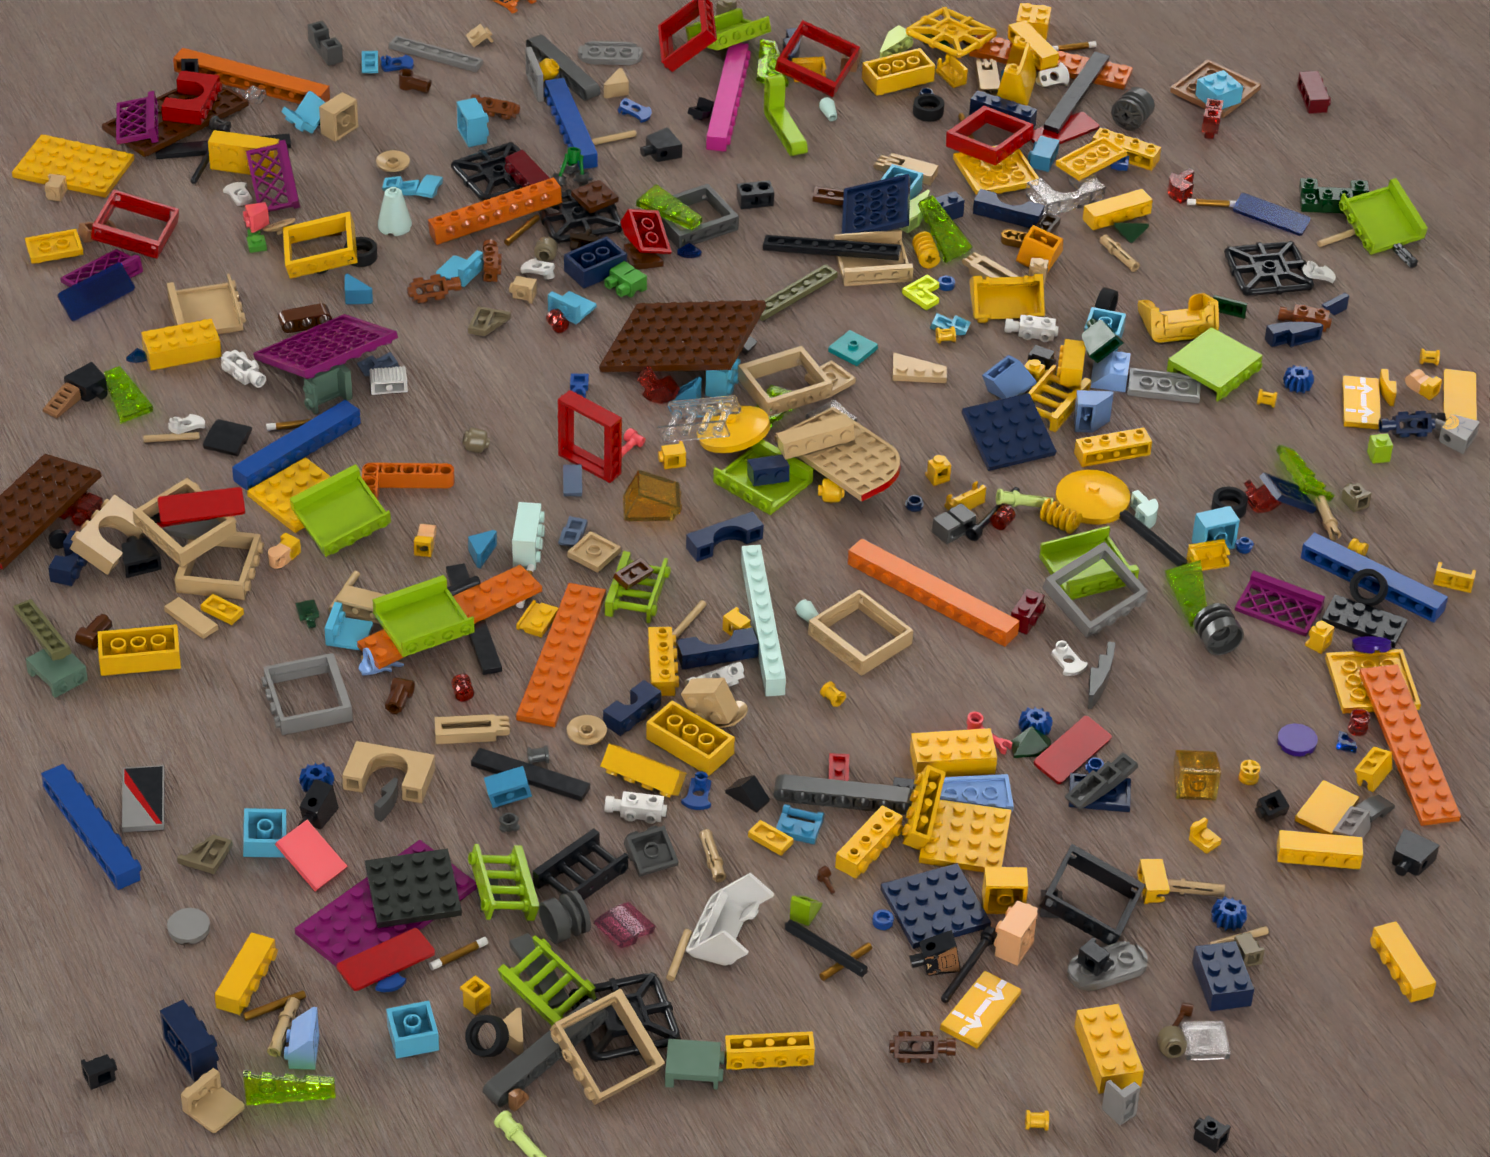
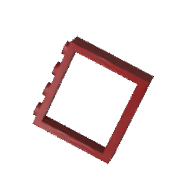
[658,0,717,72]
[775,20,860,97]
[946,106,1034,166]
[91,190,179,259]
[557,390,622,483]

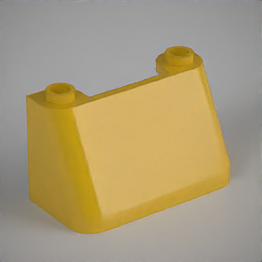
[996,35,1037,106]
[969,274,1045,323]
[1138,293,1219,343]

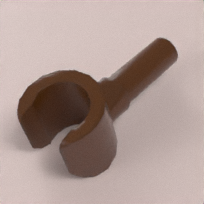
[817,866,835,894]
[1172,1003,1194,1027]

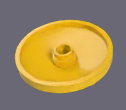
[697,406,771,453]
[1055,470,1130,525]

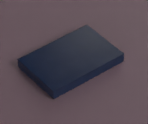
[1259,472,1317,514]
[1069,773,1131,813]

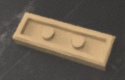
[164,597,218,639]

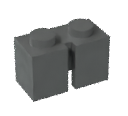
[932,503,976,544]

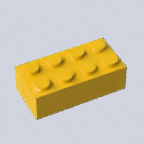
[862,48,935,96]
[208,130,281,178]
[141,318,222,371]
[98,624,181,676]
[646,700,735,776]
[910,728,997,777]
[1074,1004,1144,1094]

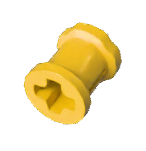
[936,326,956,343]
[1419,348,1440,365]
[1257,389,1278,408]
[820,681,846,707]
[1025,1110,1049,1131]

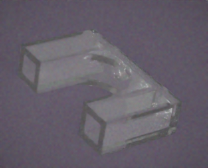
[1026,174,1106,216]

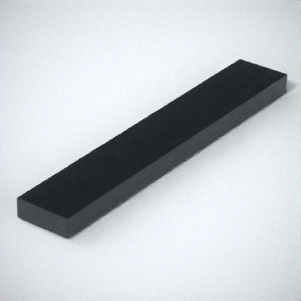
[471,748,590,802]

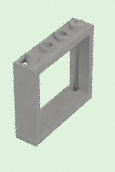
[1043,541,1148,638]
[261,653,353,735]

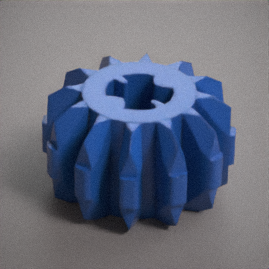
[1283,365,1314,393]
[1018,706,1053,735]
[299,762,334,792]
[1211,896,1247,931]

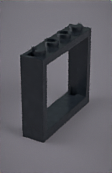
[1039,844,1145,945]

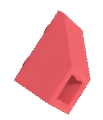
[243,202,270,233]

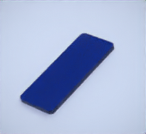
[1233,193,1311,236]
[57,262,135,321]

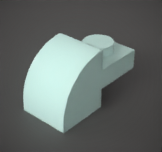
[1130,490,1158,529]

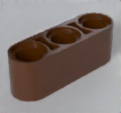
[278,303,332,333]

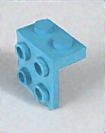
[281,91,326,134]
[436,250,484,287]

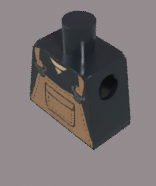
[909,930,960,976]

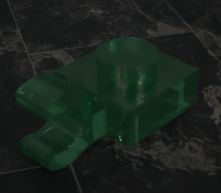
[295,599,319,629]

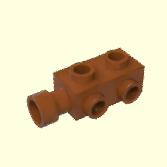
[470,94,520,120]
[483,239,502,282]
[407,274,461,304]
[1278,304,1332,332]

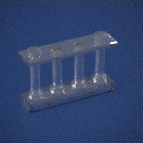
[657,395,741,443]

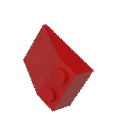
[620,209,672,254]

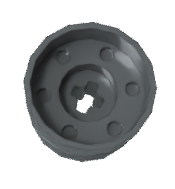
[1111,87,1155,131]
[1193,603,1244,655]
[539,890,591,944]

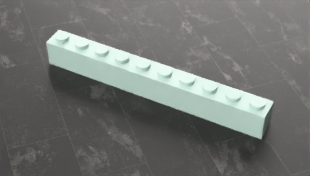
[741,545,786,697]

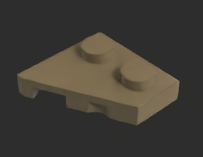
[468,306,511,336]
[177,834,233,874]

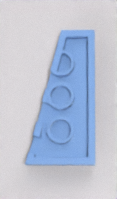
[940,774,1014,812]

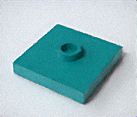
[828,330,878,366]

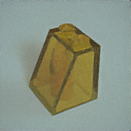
[623,470,682,521]
[1173,750,1221,801]

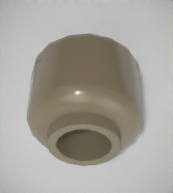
[534,237,558,262]
[462,427,490,453]
[1157,1025,1187,1058]

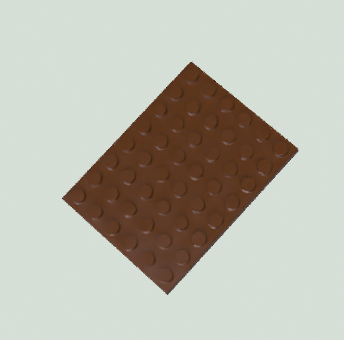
[599,300,766,372]

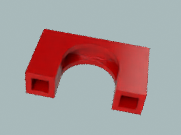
[161,71,222,125]

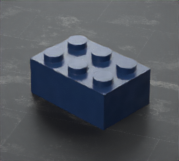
[564,236,627,288]
[1192,941,1254,1011]
[160,999,219,1082]

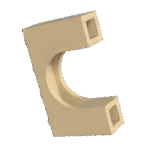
[70,494,144,575]
[342,741,435,803]

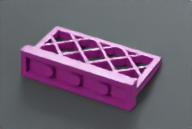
[116,91,159,145]
[246,140,301,212]
[60,249,143,301]
[1235,570,1325,637]

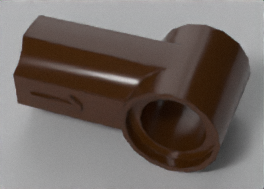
[398,69,432,93]
[75,614,113,650]
[385,677,415,715]

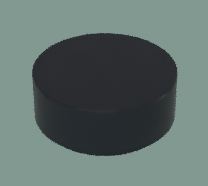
[48,529,67,549]

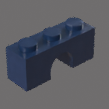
[48,530,88,586]
[603,680,661,736]

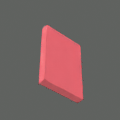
[275,820,348,892]

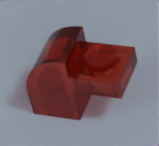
[1167,168,1194,204]
[638,366,680,404]
[1244,479,1282,513]

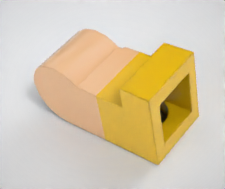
[1405,369,1442,400]
[414,524,437,557]
[268,532,301,569]

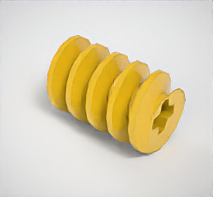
[912,231,941,269]
[1040,498,1083,534]

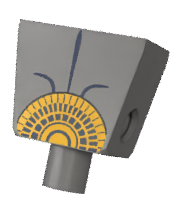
[1434,414,1480,454]

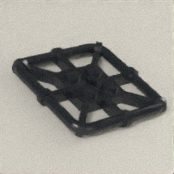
[451,142,523,201]
[538,189,623,244]
[1224,241,1314,296]
[569,972,681,1062]

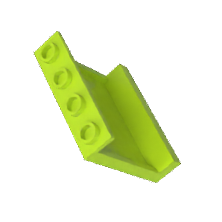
[685,8,772,51]
[1339,178,1428,255]
[1166,327,1263,402]
[713,439,814,515]
[290,464,391,557]
[1039,526,1139,600]
[372,575,474,657]

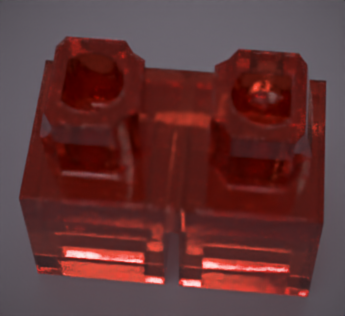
[1202,98,1224,139]
[59,491,103,526]

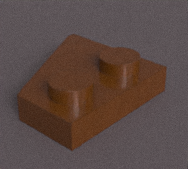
[624,243,664,270]

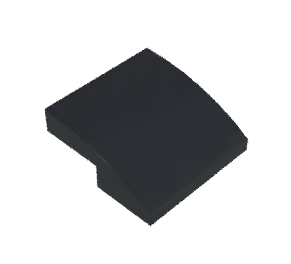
[203,419,253,457]

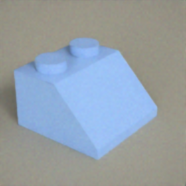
[1090,351,1131,392]
[284,1007,320,1070]

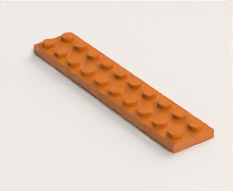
[969,35,1133,90]
[357,564,542,669]
[516,583,606,728]
[1359,664,1461,826]

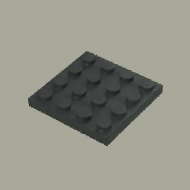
[365,848,462,928]

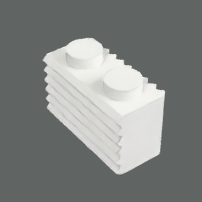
[369,366,408,395]

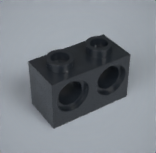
[736,180,774,209]

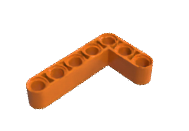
[362,463,455,500]

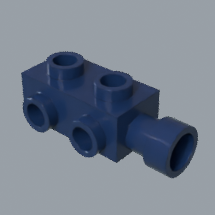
[1378,411,1435,438]

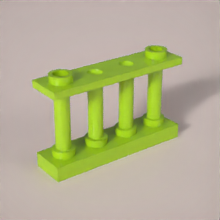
[605,551,671,624]
[468,844,539,921]
[497,935,596,1026]

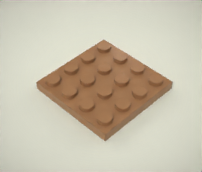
[1170,59,1261,118]

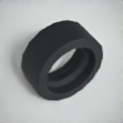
[913,93,945,122]
[344,237,378,267]
[1095,287,1119,311]
[1211,486,1248,518]
[1349,569,1388,606]
[465,1015,509,1057]

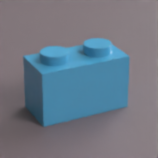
[1028,136,1060,172]
[484,766,532,808]

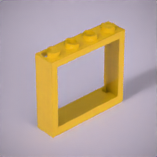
[283,211,358,279]

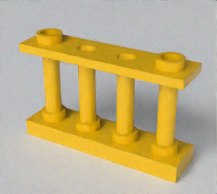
[1028,364,1091,433]

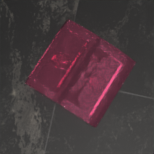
[594,902,656,948]

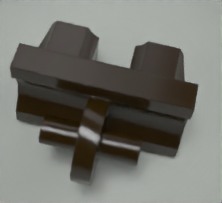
[570,228,601,251]

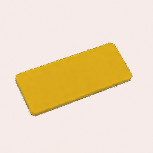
[1443,369,1477,420]

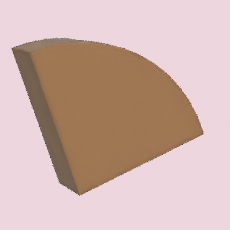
[508,1088,529,1112]

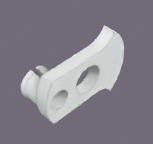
[1036,62,1070,87]
[223,182,253,206]
[521,258,555,280]
[1302,261,1336,284]
[168,414,205,434]
[1051,640,1088,676]

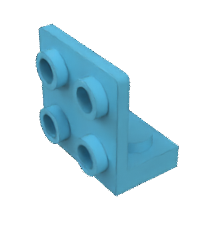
[548,291,597,324]
[325,602,373,651]

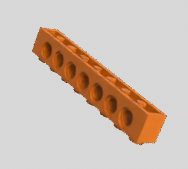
[428,177,562,245]

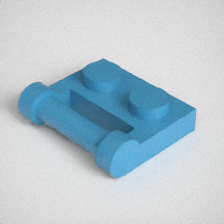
[776,804,824,845]

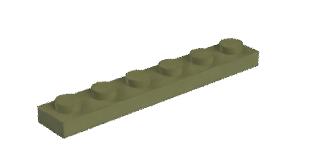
[760,264,838,321]
[13,599,72,661]

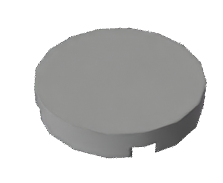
[167,908,210,944]

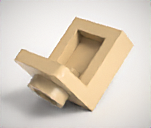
[465,23,494,47]

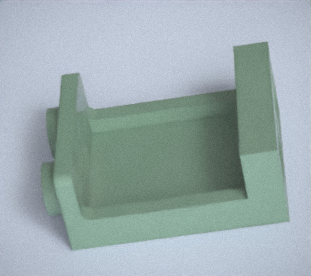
[303,364,353,414]
[25,649,88,698]
[665,1039,725,1090]

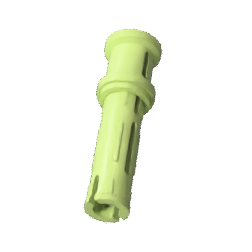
[996,488,1053,508]
[494,1110,547,1157]

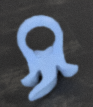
[358,648,404,676]

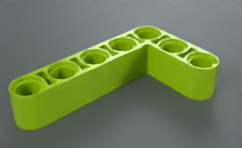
[764,74,808,156]

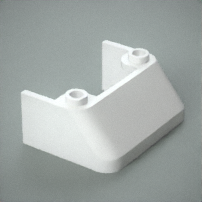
[686,873,774,966]

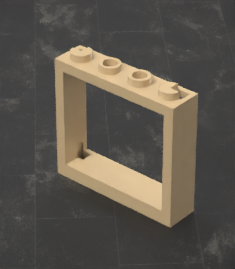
[738,346,833,417]
[132,477,237,567]
[175,532,264,600]
[808,589,913,676]
[550,988,666,1105]

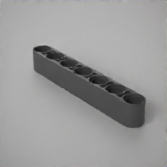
[526,34,600,101]
[773,774,913,815]
[482,998,608,1107]

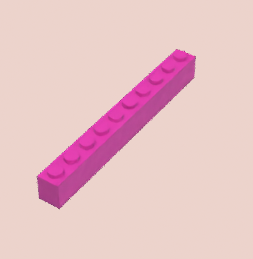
[706,43,751,152]

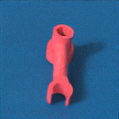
[622,428,646,457]
[967,711,1012,755]

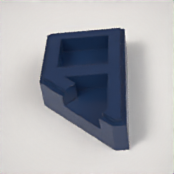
[1322,293,1349,316]

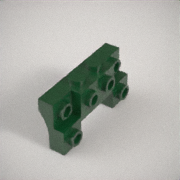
[1299,178,1369,214]

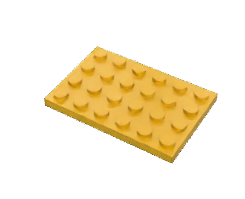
[12,134,134,198]

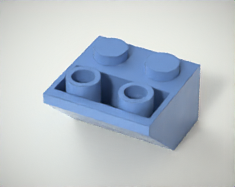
[982,355,1037,399]
[1074,390,1113,433]

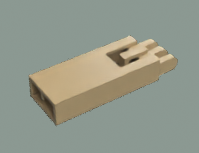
[975,59,1000,96]
[874,153,939,186]
[962,252,1019,279]
[435,714,510,744]

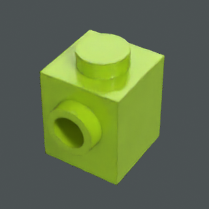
[1367,433,1393,464]

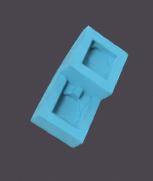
[362,51,378,73]
[416,174,443,198]
[382,176,420,196]
[930,313,971,335]

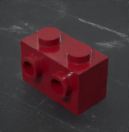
[1011,589,1046,635]

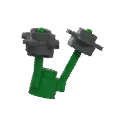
[551,147,592,187]

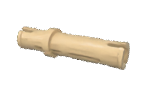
[1100,234,1140,272]
[1314,496,1341,540]
[699,829,726,882]
[1167,878,1225,898]
[267,997,301,1057]

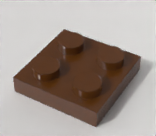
[571,180,619,213]

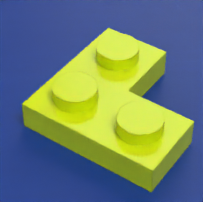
[902,274,939,310]

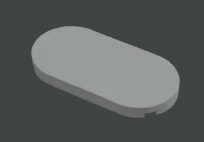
[578,41,643,65]
[1067,941,1148,991]

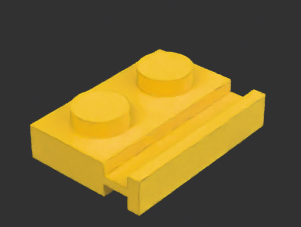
[516,600,558,638]

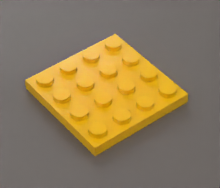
[953,145,1041,196]
[247,457,331,533]
[1325,649,1421,714]
[919,800,1011,872]

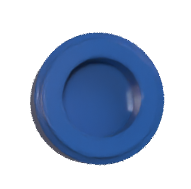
[938,275,955,291]
[872,909,894,930]

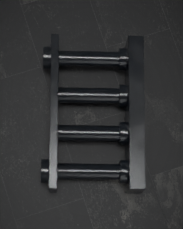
[533,828,628,900]

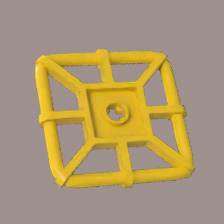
[906,7,997,58]

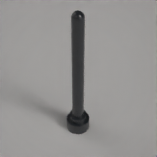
[190,124,230,184]
[966,487,1020,541]
[941,926,997,1003]

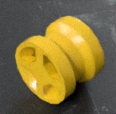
[1347,538,1369,556]
[1239,760,1261,785]

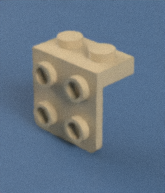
[181,1068,245,1133]

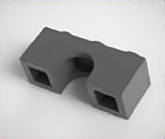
[307,21,343,66]

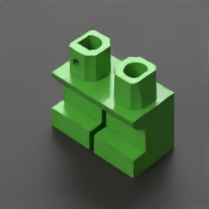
[605,261,647,298]

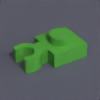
[247,229,267,253]

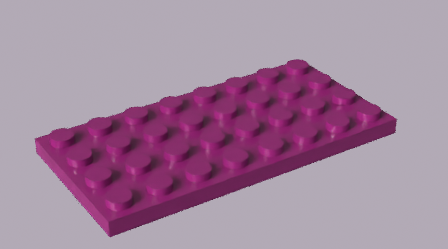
[294,840,477,966]

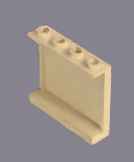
[834,230,913,286]
[166,274,246,334]

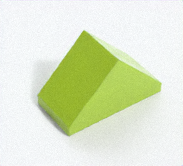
[790,895,823,927]

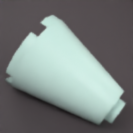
[378,187,412,236]

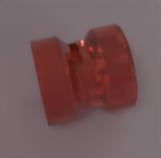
[546,309,569,333]
[990,505,1016,530]
[451,674,474,702]
[1348,708,1371,736]

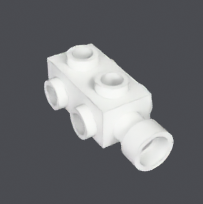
[1004,315,1059,342]
[221,350,266,388]
[685,662,744,686]
[604,791,667,824]

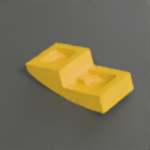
[1379,369,1397,407]

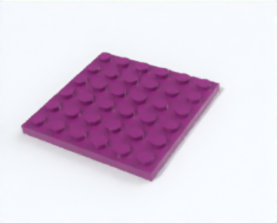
[253,314,398,379]

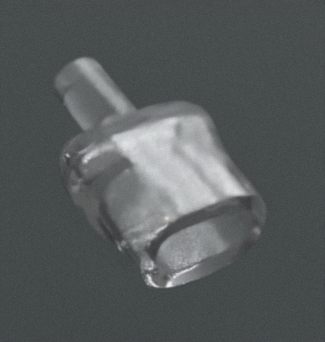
[235,85,266,104]

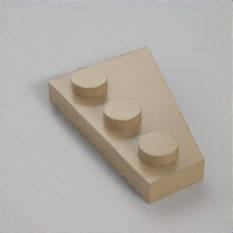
[892,352,947,383]

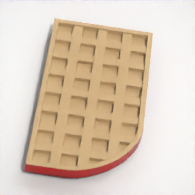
[774,407,901,502]

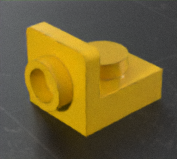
[1189,817,1222,854]

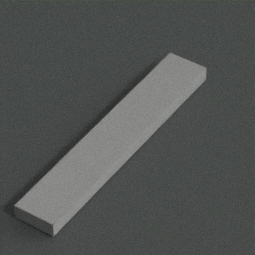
[389,35,483,72]

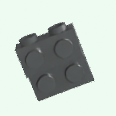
[624,825,679,877]

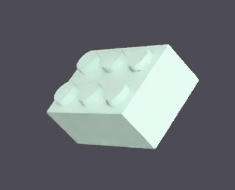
[512,502,545,570]

